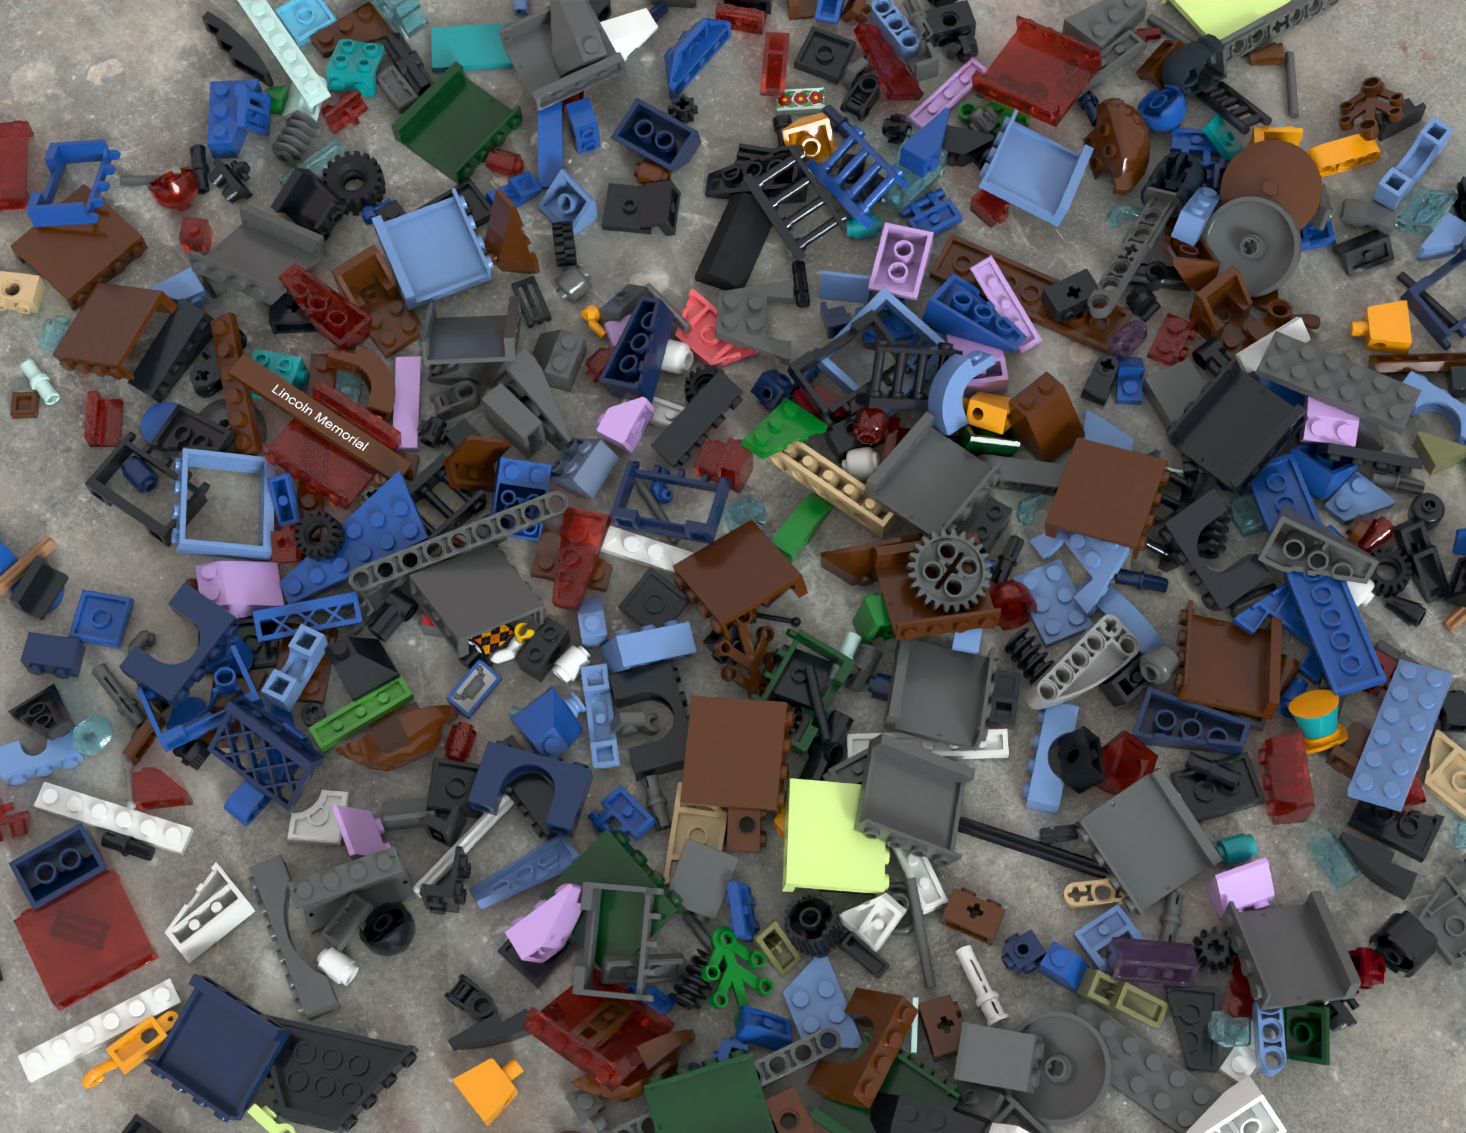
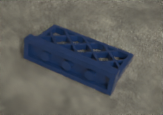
[207,695,325,812]

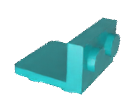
[326,39,385,98]
[251,349,309,414]

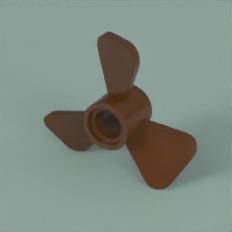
[1247,290,1320,342]

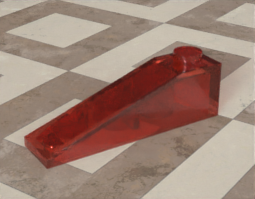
[279,262,373,350]

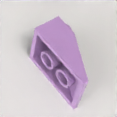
[868,222,934,301]
[1299,396,1359,447]
[195,560,285,619]
[332,805,391,861]

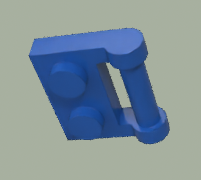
[234,83,271,136]

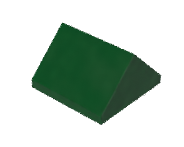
[959,424,1021,457]
[1283,1002,1330,1065]

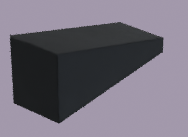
[836,931,890,978]

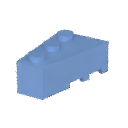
[600,620,697,676]

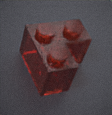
[694,437,754,494]

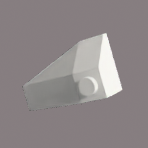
[600,8,658,61]
[1186,1076,1287,1133]

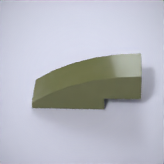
[1076,968,1169,1030]

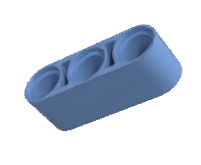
[871,0,920,61]
[1252,1000,1286,1077]

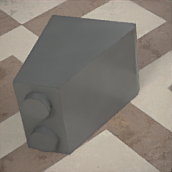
[954,1022,1044,1093]

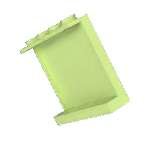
[1161,0,1293,49]
[782,778,890,897]

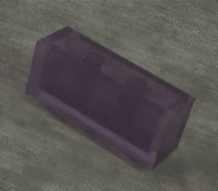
[1105,937,1199,987]

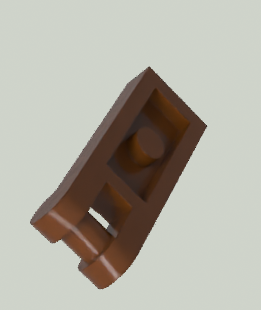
[567,998,635,1057]

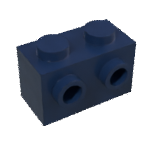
[21,632,86,679]

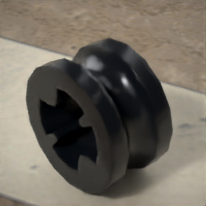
[301,702,326,728]

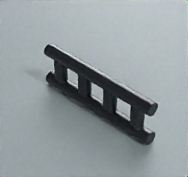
[1196,81,1272,135]

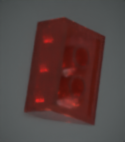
[1258,728,1315,825]

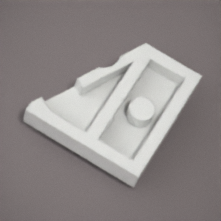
[839,893,907,952]

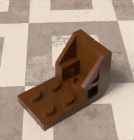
[331,244,422,359]
[1189,265,1257,370]

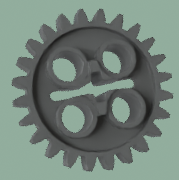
[905,528,992,614]

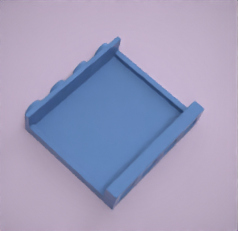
[978,109,1094,227]
[371,188,494,311]

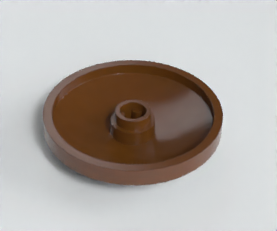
[1220,140,1323,231]

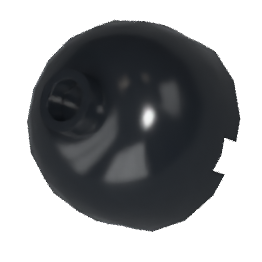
[359,901,416,957]

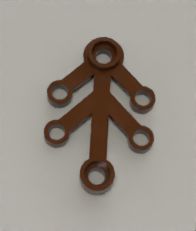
[1338,77,1405,141]
[714,610,778,701]

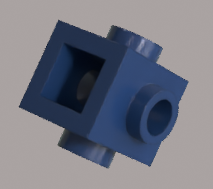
[1203,159,1230,195]
[750,369,797,411]
[1001,929,1046,976]

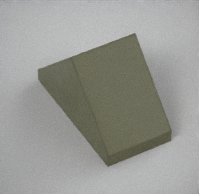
[1412,431,1466,476]
[753,919,802,977]

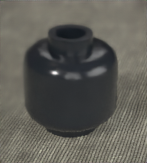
[1407,493,1445,531]

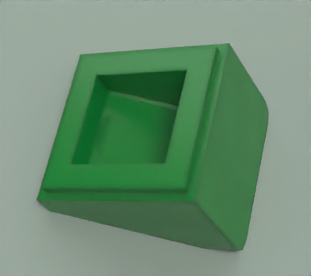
[264,86,288,115]

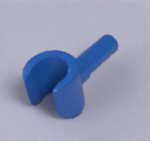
[362,199,392,225]

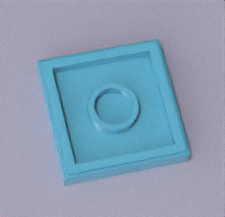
[273,0,337,47]

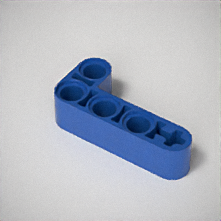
[224,721,313,826]

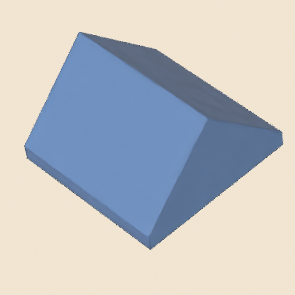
[538,169,598,236]

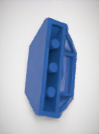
[664,18,731,100]

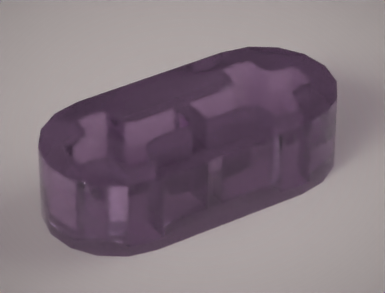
[1109,321,1148,358]

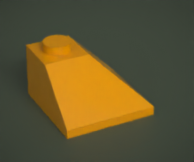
[781,112,839,173]

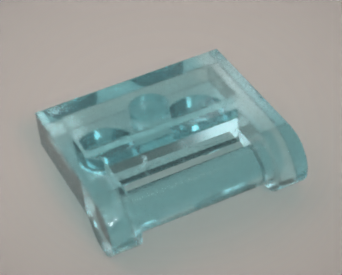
[1394,186,1458,233]

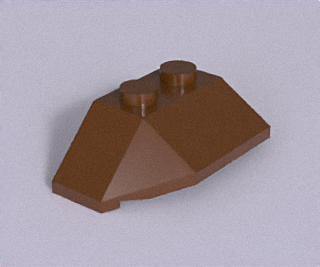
[820,533,923,586]

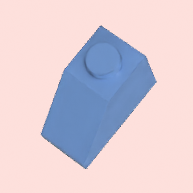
[1416,212,1466,261]
[148,267,209,308]
[576,596,609,650]

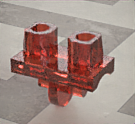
[321,89,368,134]
[0,798,31,842]

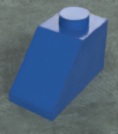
[1037,941,1092,996]

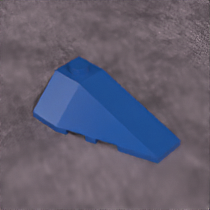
[922,274,1027,353]

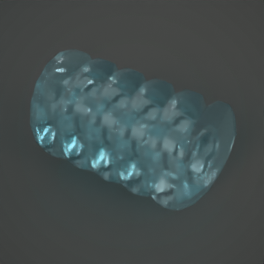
[72,715,113,755]

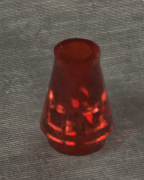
[1357,516,1394,554]

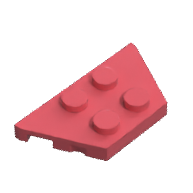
[675,289,760,370]

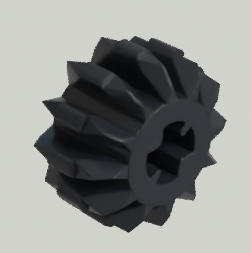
[1190,927,1237,975]

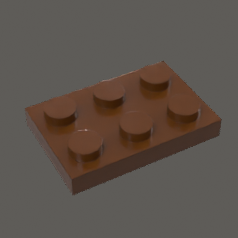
[276,623,338,705]

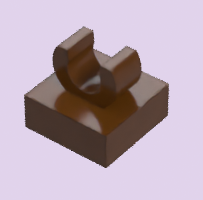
[840,0,871,24]

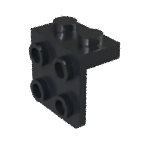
[420,846,471,915]

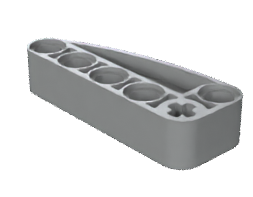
[1025,614,1140,710]

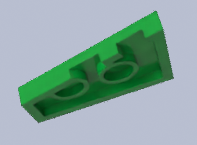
[742,398,828,459]

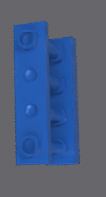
[806,122,909,229]

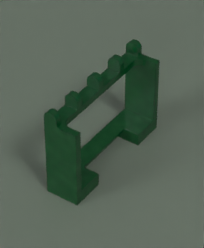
[749,628,856,757]

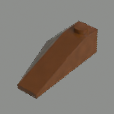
[484,189,540,274]
[1165,216,1221,291]

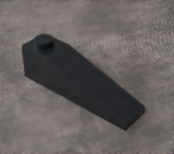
[705,144,808,204]

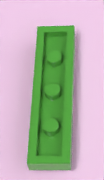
[308,675,414,753]

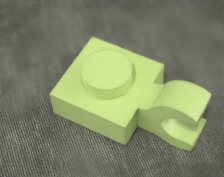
[247,1103,297,1133]

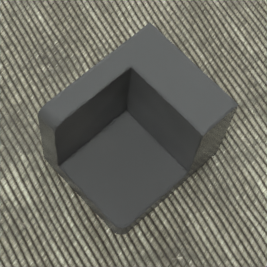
[907,42,939,83]

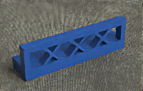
[252,591,362,643]

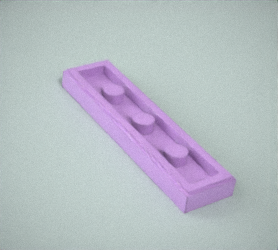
[907,57,990,131]
[970,255,1043,354]
[392,356,422,451]

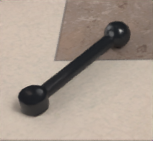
[756,611,801,627]

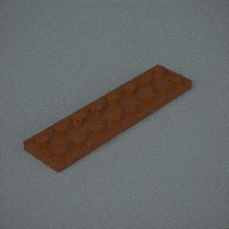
[929,234,1133,356]

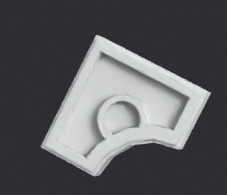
[287,790,350,846]

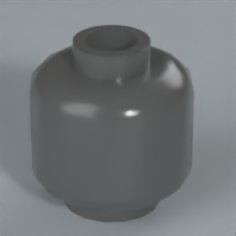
[555,265,592,302]
[1139,644,1180,684]

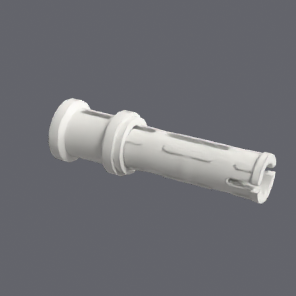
[955,945,1010,1028]

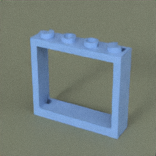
[815,287,950,424]
[171,448,275,562]

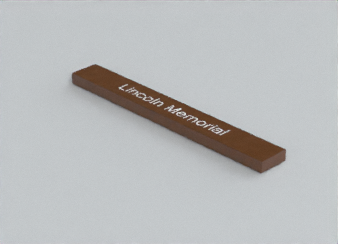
[228,354,412,480]

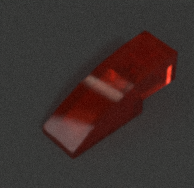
[760,32,790,97]

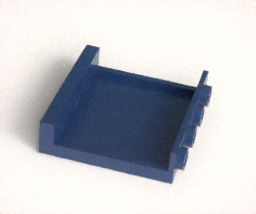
[144,974,291,1122]

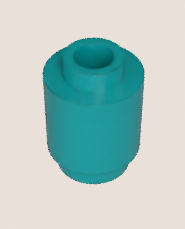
[846,212,882,239]
[1214,833,1257,867]

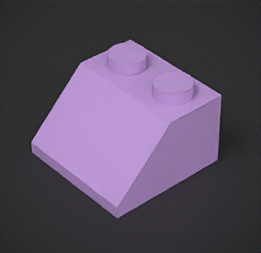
[596,397,656,454]
[1207,857,1275,920]

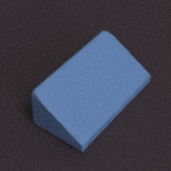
[819,270,871,304]

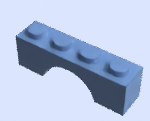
[1372,117,1454,211]
[1402,370,1466,446]
[1022,703,1079,815]

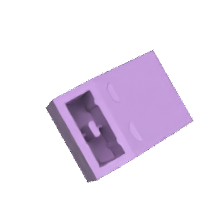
[945,334,1009,398]
[505,883,583,963]

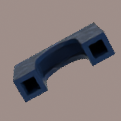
[119,582,239,708]
[468,740,593,837]

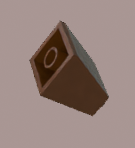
[1008,371,1085,463]

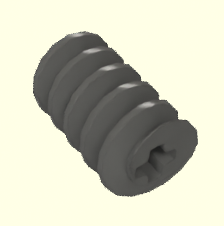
[271,112,320,167]

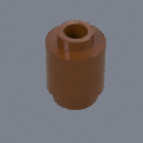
[634,159,672,185]

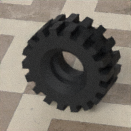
[322,151,386,216]

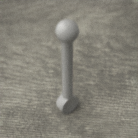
[122,761,137,810]

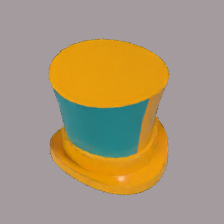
[1288,689,1349,754]

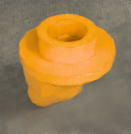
[580,305,607,339]

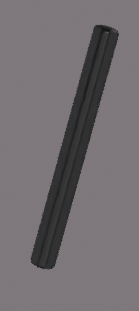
[958,816,1109,879]

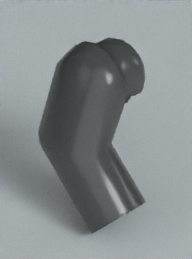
[127,630,156,656]

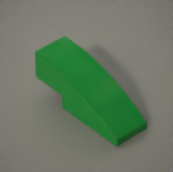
[771,493,833,563]

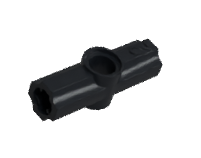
[382,32,434,97]
[1116,260,1191,292]
[799,710,854,781]

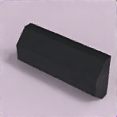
[695,192,777,291]

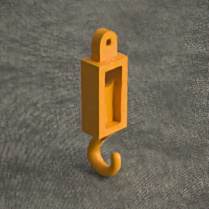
[82,1011,179,1089]

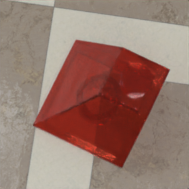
[1096,731,1158,795]

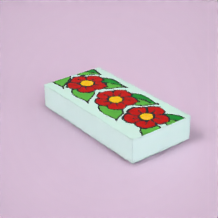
[776,87,825,115]

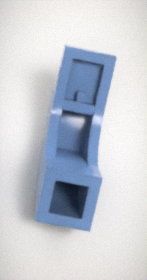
[928,350,996,436]

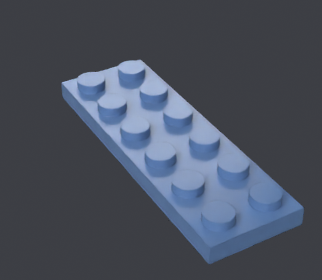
[1347,659,1453,812]

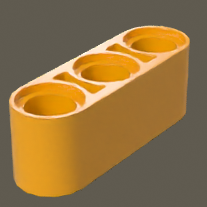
[1307,134,1381,177]

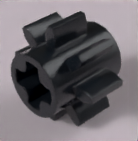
[668,94,698,124]
[882,113,912,145]
[417,417,449,448]

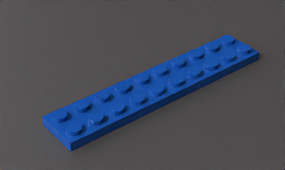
[1249,453,1387,697]

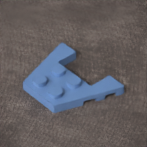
[1030,529,1132,616]

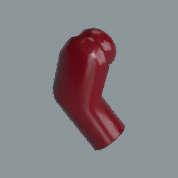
[1135,27,1161,43]

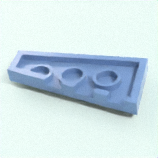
[468,834,580,909]

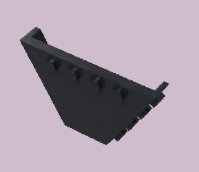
[267,1015,419,1133]

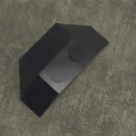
[870,1092,986,1133]

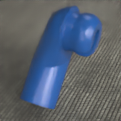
[651,467,674,504]

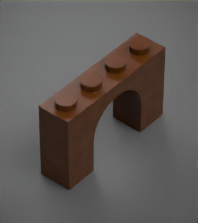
[807,987,919,1109]

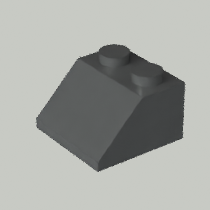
[532,329,587,392]

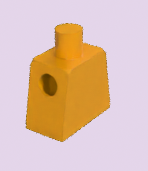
[1350,300,1412,354]
[962,392,1012,434]
[452,1058,524,1127]

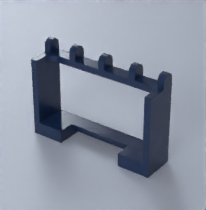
[1400,246,1466,350]
[610,461,732,545]

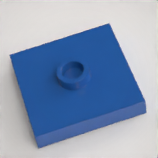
[68,590,135,649]

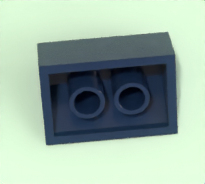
[611,98,702,173]
[8,822,108,911]

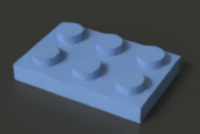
[1012,559,1093,648]

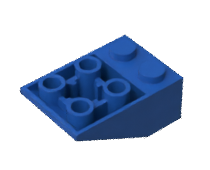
[489,457,552,541]

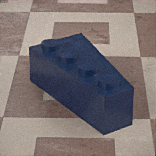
[598,295,674,404]
[1129,686,1252,755]

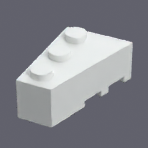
[165,862,255,963]

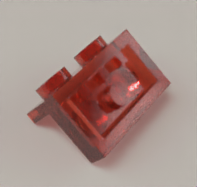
[715,3,767,35]
[1147,313,1199,367]

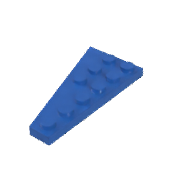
[279,471,430,604]

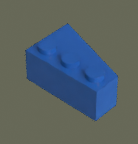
[207,79,262,159]

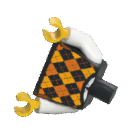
[458,623,534,669]

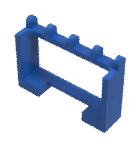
[26,139,121,227]
[136,642,264,753]

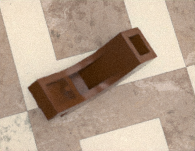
[326,345,396,422]

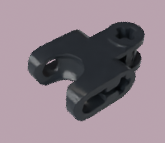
[190,329,247,398]

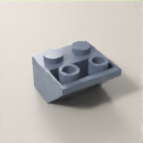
[550,438,620,499]

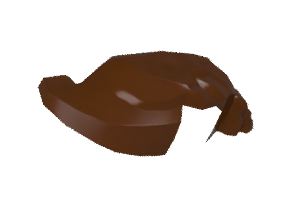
[1083,97,1150,196]
[336,702,458,772]
[571,1023,696,1102]

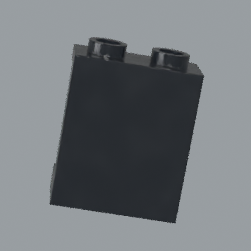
[270,168,348,242]

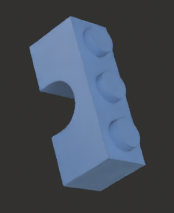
[1171,187,1221,246]
[261,624,329,713]
[0,728,85,786]

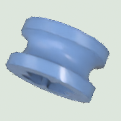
[562,692,586,718]

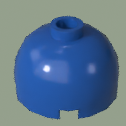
[1138,84,1187,132]

